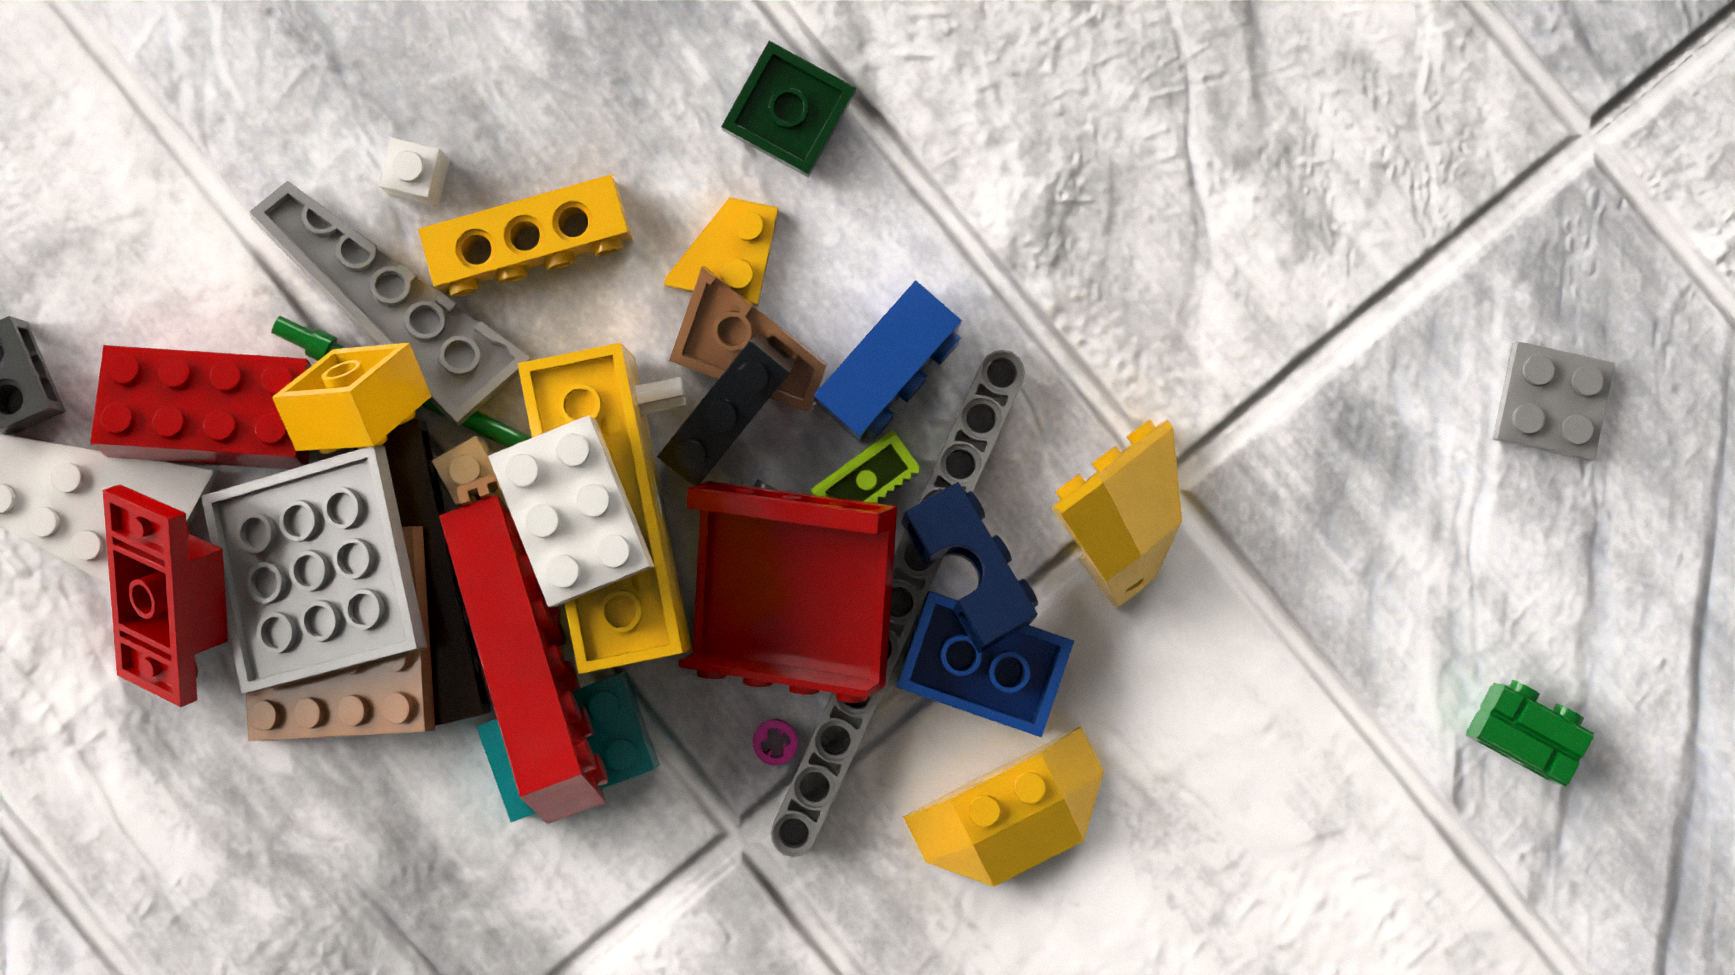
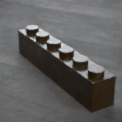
[354,419,491,726]

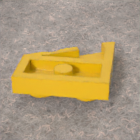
[664,197,779,306]

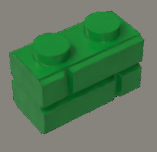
[1466,680,1594,787]

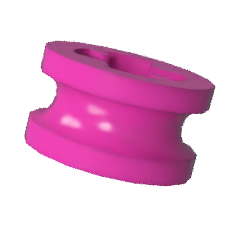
[753,719,798,765]

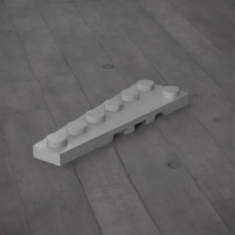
[249,181,530,428]

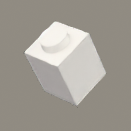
[379,137,450,207]

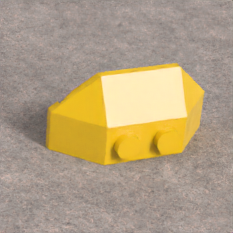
[903,726,1104,887]

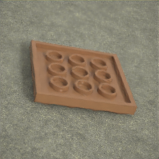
[246,526,435,741]

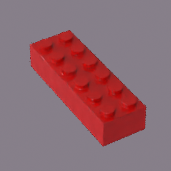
[439,494,609,824]

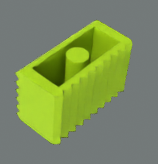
[811,430,920,503]

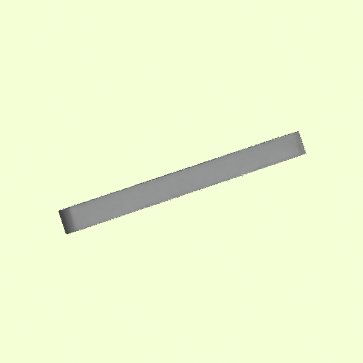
[771,350,1025,857]

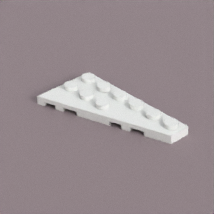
[0,434,220,585]

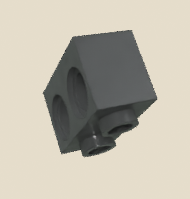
[0,316,66,436]

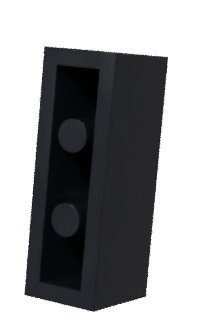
[657,331,797,486]

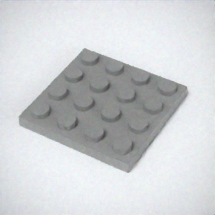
[201,445,427,694]

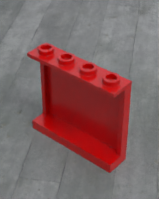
[679,481,897,703]

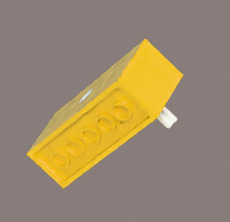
[517,343,693,674]

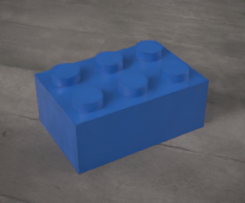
[813,280,962,443]
[896,591,1074,738]

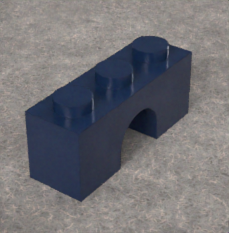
[901,482,1038,653]

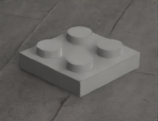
[1492,341,1615,461]

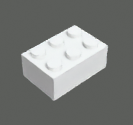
[488,415,655,607]

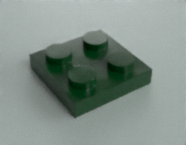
[721,40,856,178]

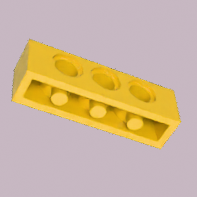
[418,174,632,297]

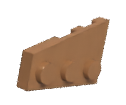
[669,266,828,413]

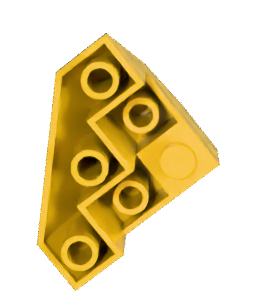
[1050,419,1182,607]

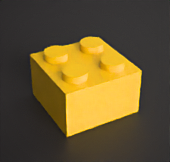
[272,343,431,454]

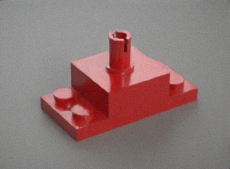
[102,484,228,707]

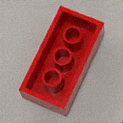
[90,345,312,470]

